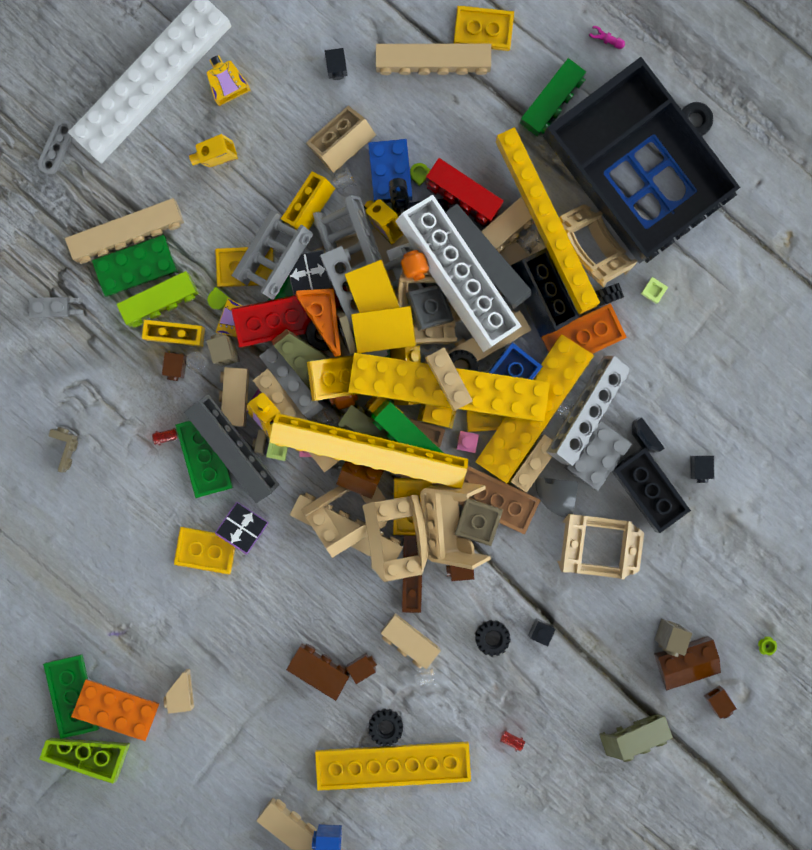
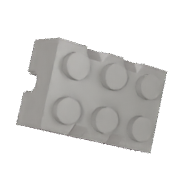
[564,421,632,491]

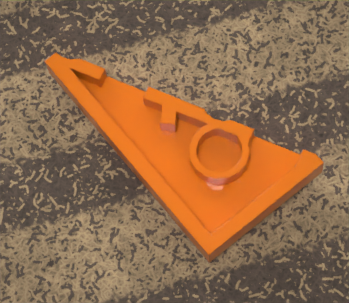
[296,289,341,357]

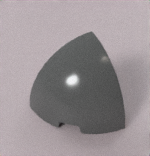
[535,477,578,518]

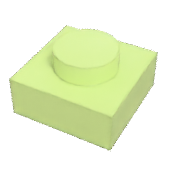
[641,277,668,304]
[266,440,288,461]

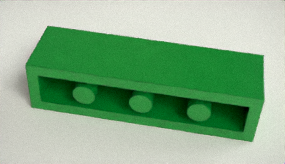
[520,58,586,137]
[370,399,444,453]

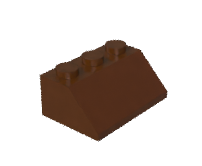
[654,636,721,691]
[286,644,350,701]

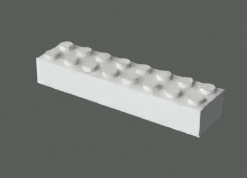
[395,195,522,352]

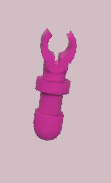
[589,26,625,49]

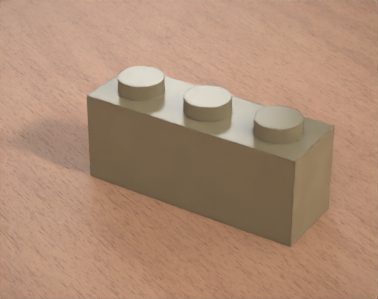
[206,333,240,367]
[654,618,692,657]

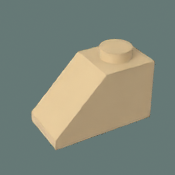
[164,669,194,714]

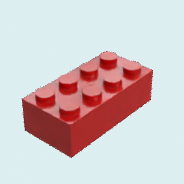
[425,158,504,226]

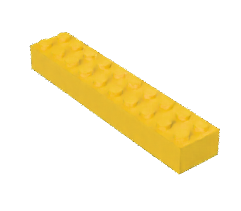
[348,353,550,422]

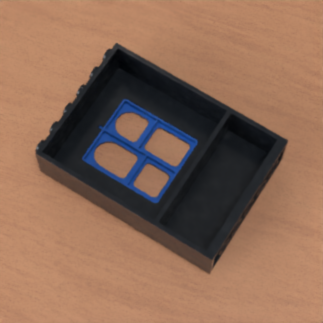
[543,57,741,264]

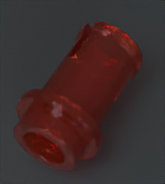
[152,428,178,446]
[500,730,526,752]

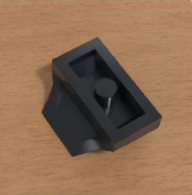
[632,417,665,453]

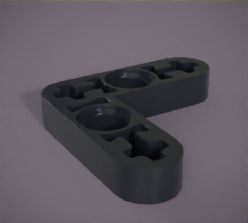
[389,178,450,217]

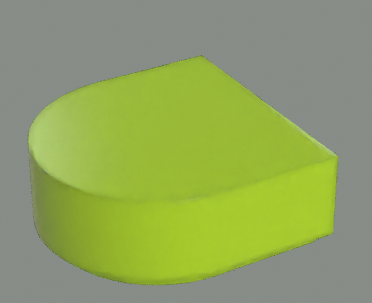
[410,163,430,187]
[207,287,231,310]

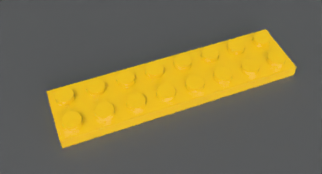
[476,334,594,484]
[315,741,471,791]

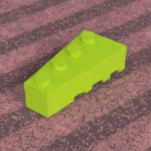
[39,738,130,784]

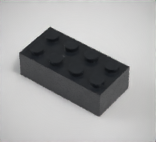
[510,248,579,337]
[612,448,691,533]

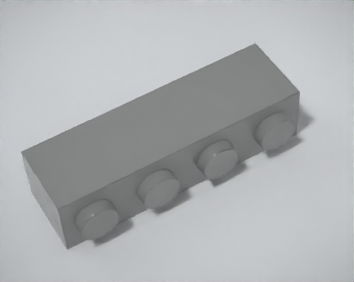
[259,345,324,419]

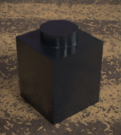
[324,48,348,80]
[690,456,714,483]
[528,618,556,647]

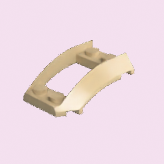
[559,204,638,288]
[398,271,457,345]
[301,486,387,558]
[362,495,428,582]
[557,514,644,579]

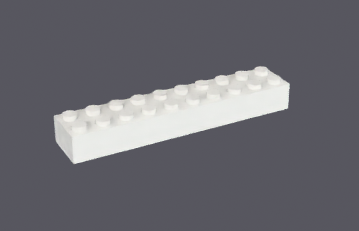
[68,0,231,164]

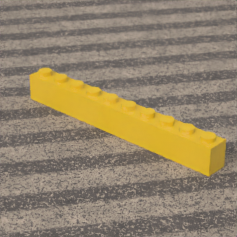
[495,127,600,314]
[269,413,468,489]

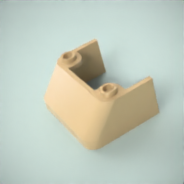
[420,482,491,570]

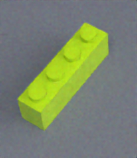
[117,271,199,328]

